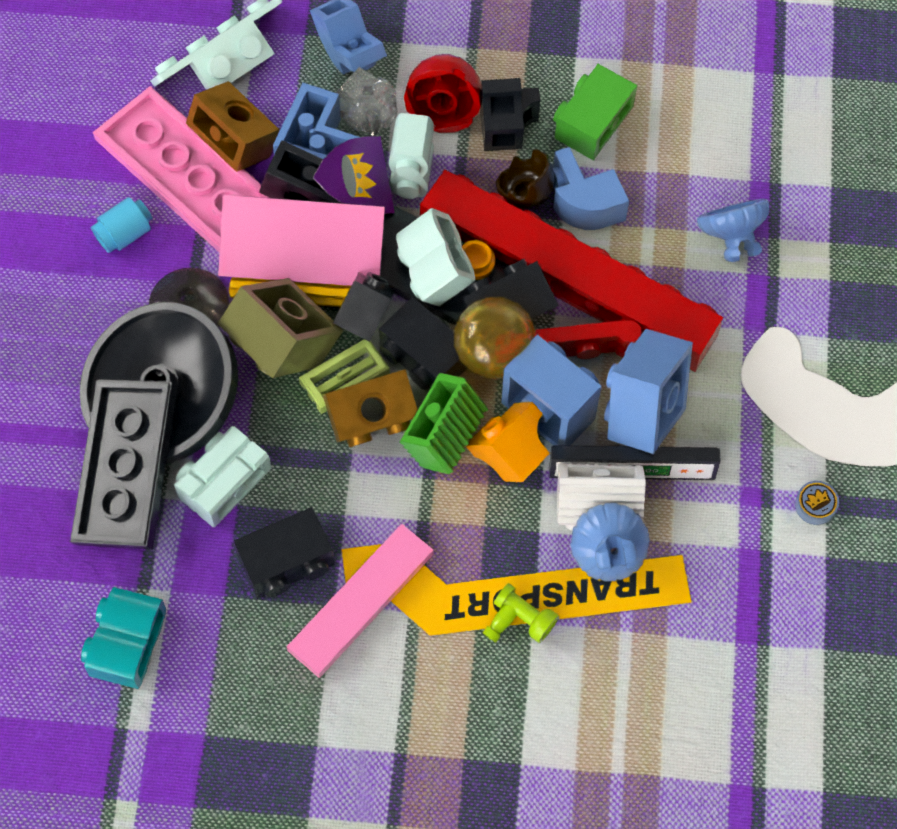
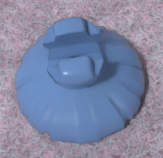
[697,199,769,262]
[570,503,650,582]

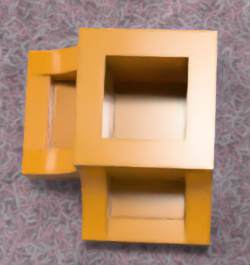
[466,402,550,482]

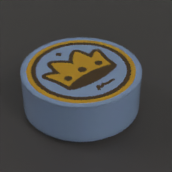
[795,481,839,525]

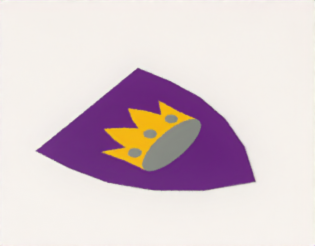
[313,136,395,214]

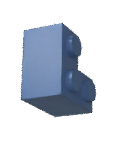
[273,83,360,159]

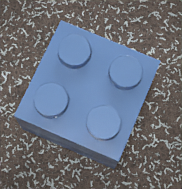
[604,329,693,454]
[501,335,601,445]

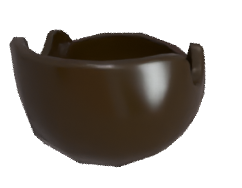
[495,149,555,208]

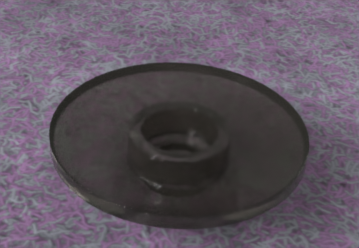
[149,268,229,327]

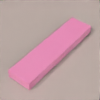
[287,524,434,678]

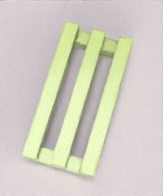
[299,339,390,414]

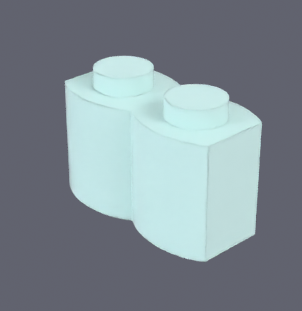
[389,113,434,199]
[396,208,475,306]

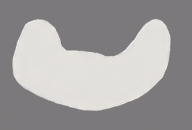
[741,327,897,467]

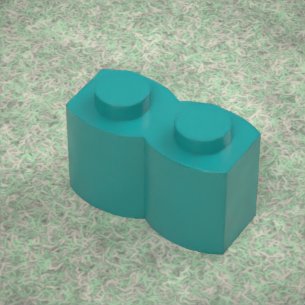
[81,587,166,689]

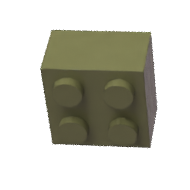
[218,278,343,378]

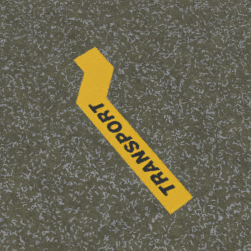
[342,544,692,636]

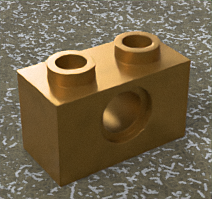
[186,81,280,172]
[322,369,418,447]

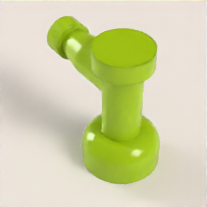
[482,583,560,644]

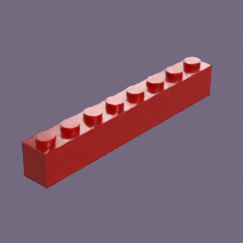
[420,169,724,372]

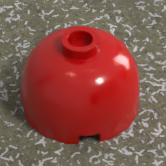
[404,54,482,133]

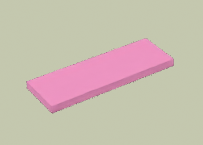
[93,86,269,253]

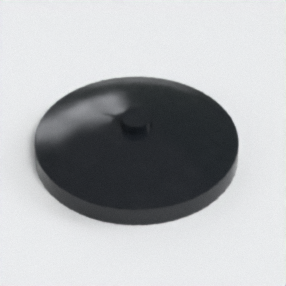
[79,302,238,464]

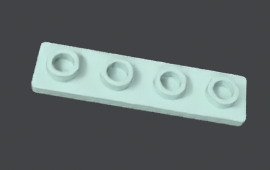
[150,0,283,90]

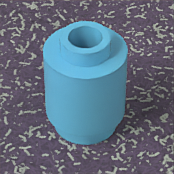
[91,197,153,253]

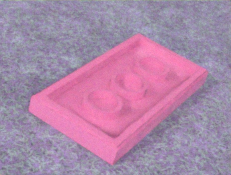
[218,195,385,286]

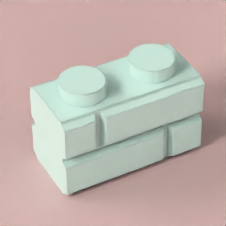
[174,426,272,528]

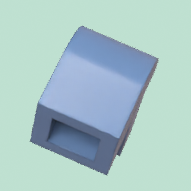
[310,0,387,75]
[553,147,629,230]

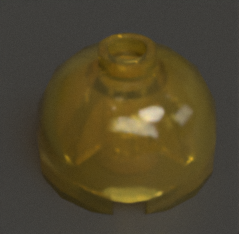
[454,297,536,379]

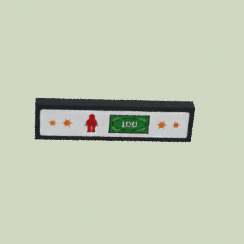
[549,445,721,480]

